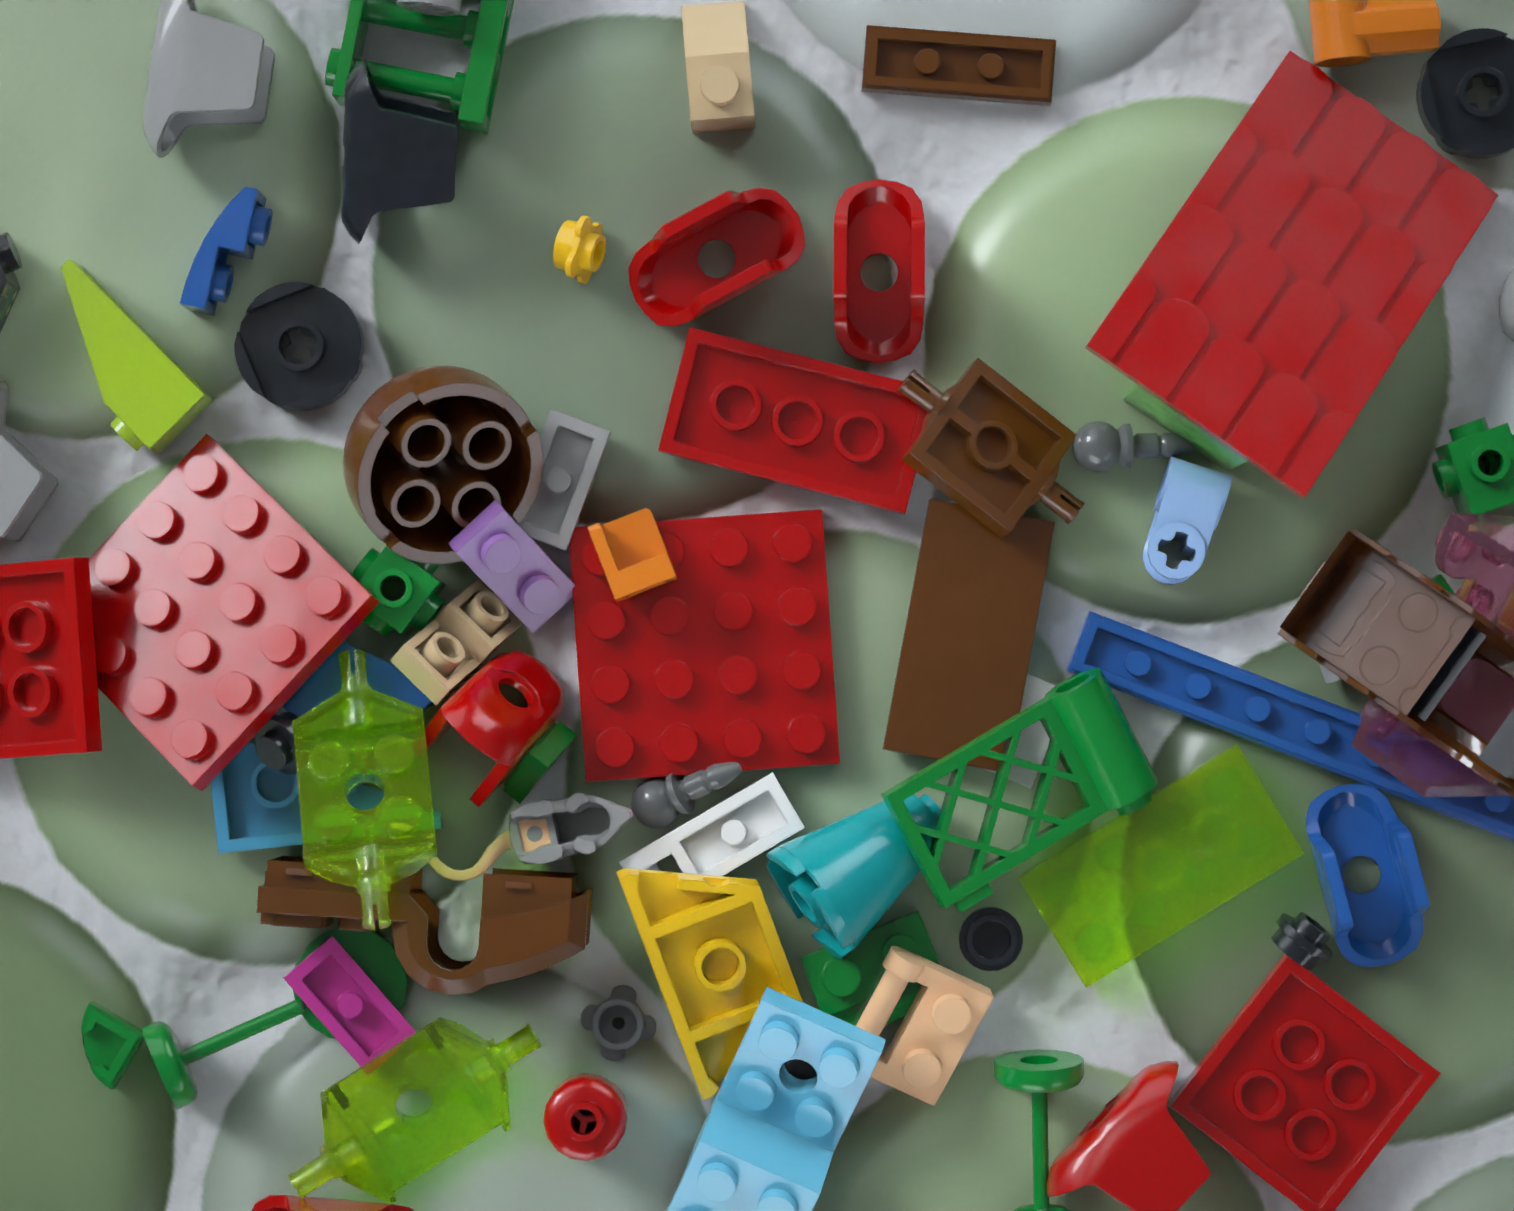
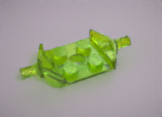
[292,650,437,930]
[288,1017,543,1204]

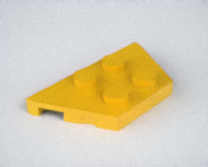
[616,868,803,1100]

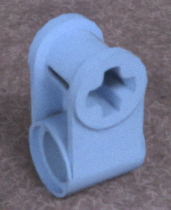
[1142,456,1233,585]

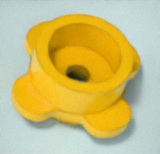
[553,215,606,284]

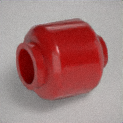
[543,1073,629,1161]

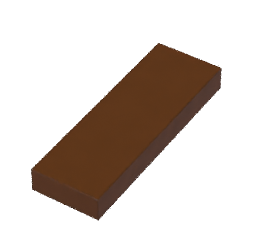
[861,25,1056,106]

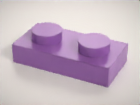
[448,500,575,634]

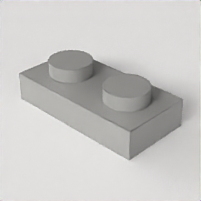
[514,409,611,552]

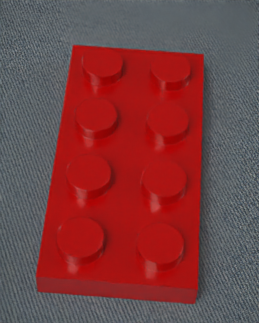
[658,327,927,515]

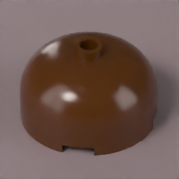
[343,365,543,564]

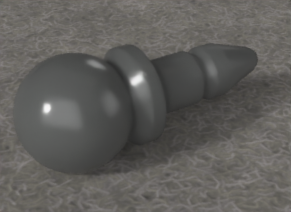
[1072,421,1195,472]
[631,762,742,828]

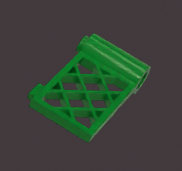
[881,668,1159,913]

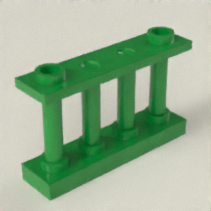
[325,0,514,134]

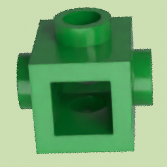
[1432,417,1514,520]
[352,545,446,637]

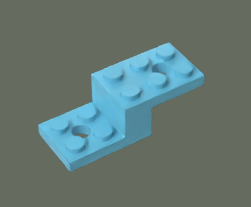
[667,987,886,1211]

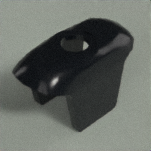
[341,59,457,244]

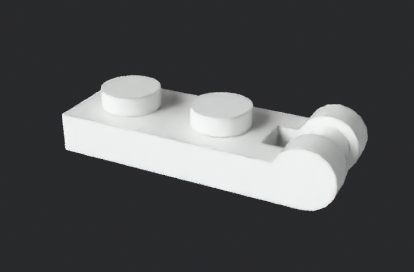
[619,772,805,876]

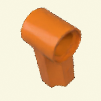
[1309,0,1441,68]

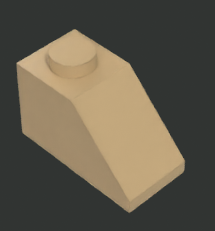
[681,1,755,133]

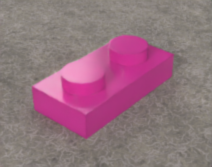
[283,935,416,1075]

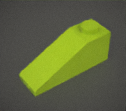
[61,258,214,453]

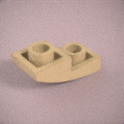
[390,579,523,706]

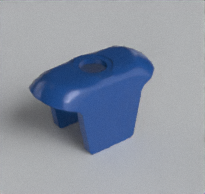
[1305,784,1430,967]

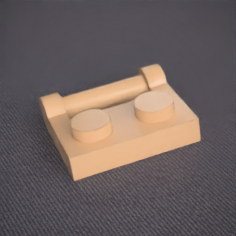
[856,946,994,1106]

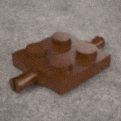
[897,358,1085,538]

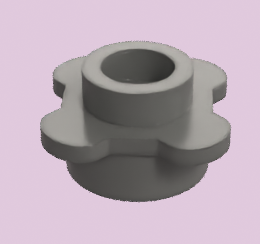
[581,985,656,1061]

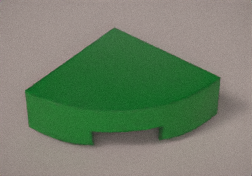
[503,721,577,804]
[81,1001,145,1090]

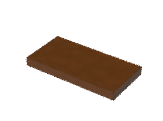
[882,499,1055,771]

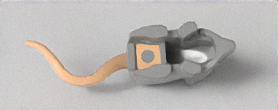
[392,793,633,881]

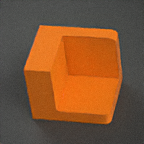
[587,508,677,602]

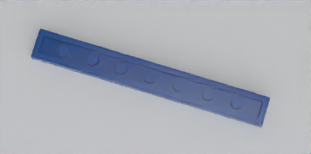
[1066,611,1514,841]

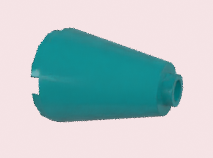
[766,794,941,959]

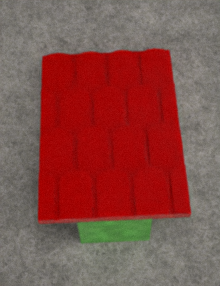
[1085,51,1498,499]

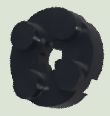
[1416,28,1514,159]
[234,282,365,411]

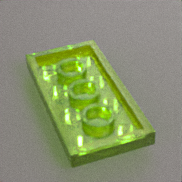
[1017,744,1305,988]

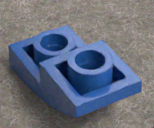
[180,187,272,316]

